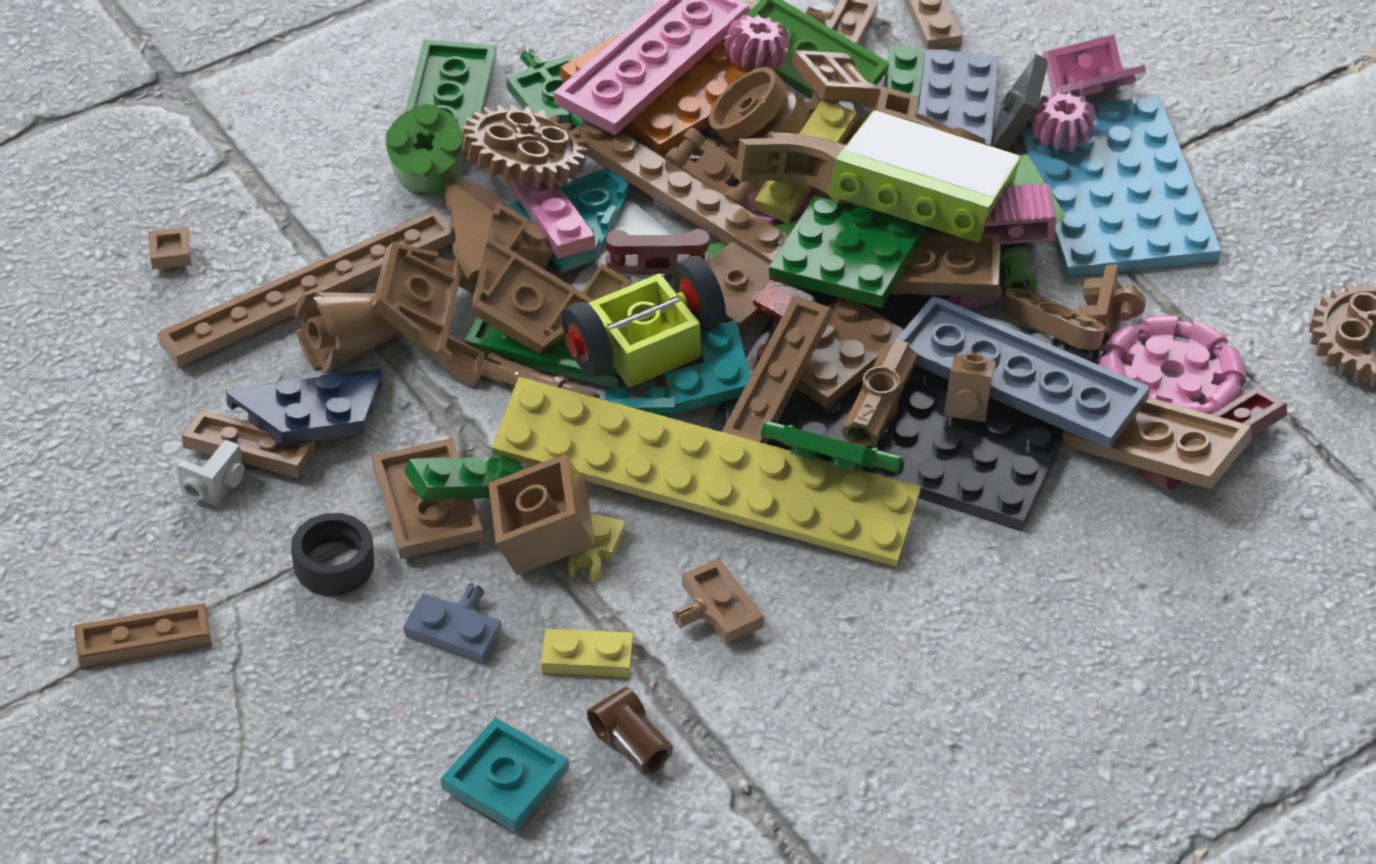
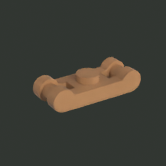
[665,128,766,207]

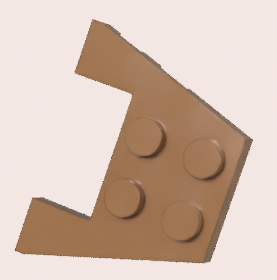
[470,202,632,354]
[372,242,485,388]

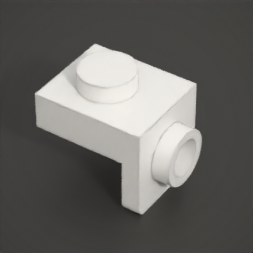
[177,440,245,507]

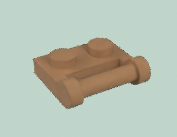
[791,50,880,108]

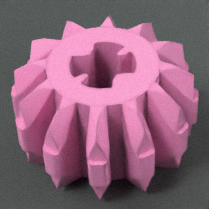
[725,14,789,70]
[1031,91,1096,153]

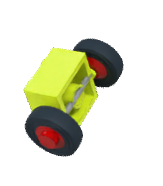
[562,256,726,388]

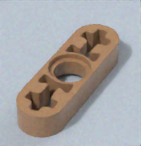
[1001,288,1106,350]

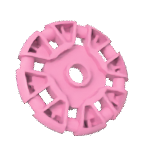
[1099,316,1246,414]

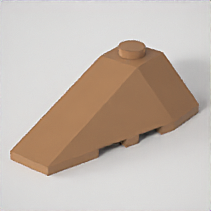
[444,179,554,280]

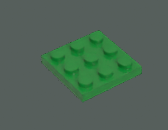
[769,196,925,308]

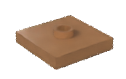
[707,241,793,333]

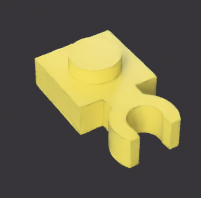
[568,512,626,583]

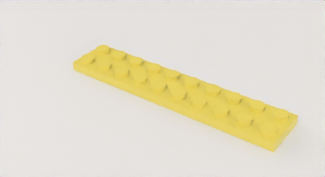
[491,377,921,567]

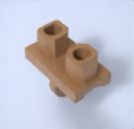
[1078,265,1146,344]

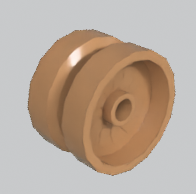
[708,67,807,151]

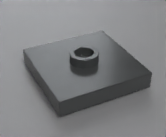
[991,54,1048,152]

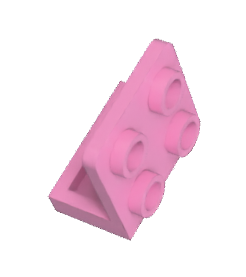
[1042,34,1146,97]

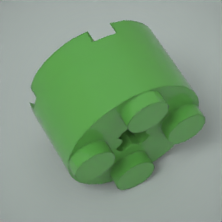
[385,103,467,195]

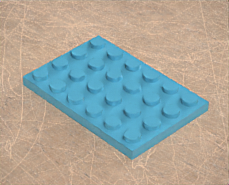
[1018,96,1221,279]

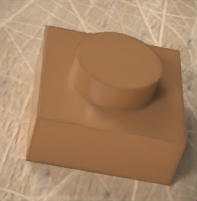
[148,227,192,270]

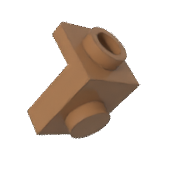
[944,353,996,422]

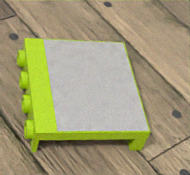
[827,110,1021,243]

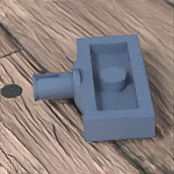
[403,583,502,664]

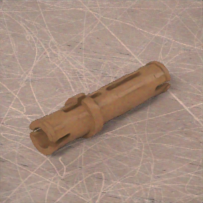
[481,353,600,399]

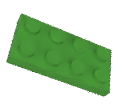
[748,0,890,109]

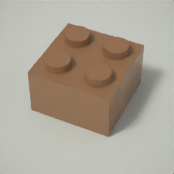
[489,453,596,575]

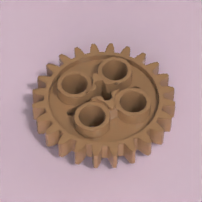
[461,105,588,188]
[1309,281,1376,387]

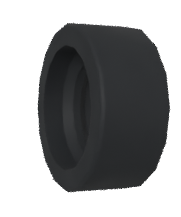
[291,513,375,595]

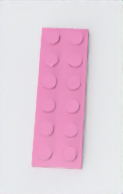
[554,0,749,135]

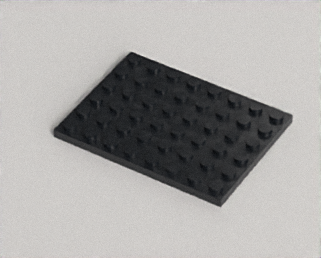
[710,291,1103,532]

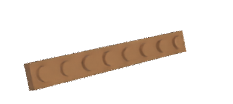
[572,121,799,288]
[157,209,456,368]

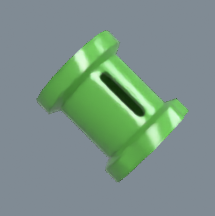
[999,247,1037,294]

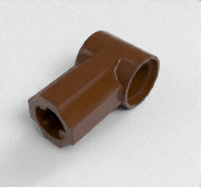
[586,687,673,774]

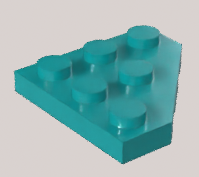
[508,168,630,273]

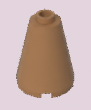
[295,292,403,373]

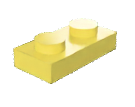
[541,628,633,678]

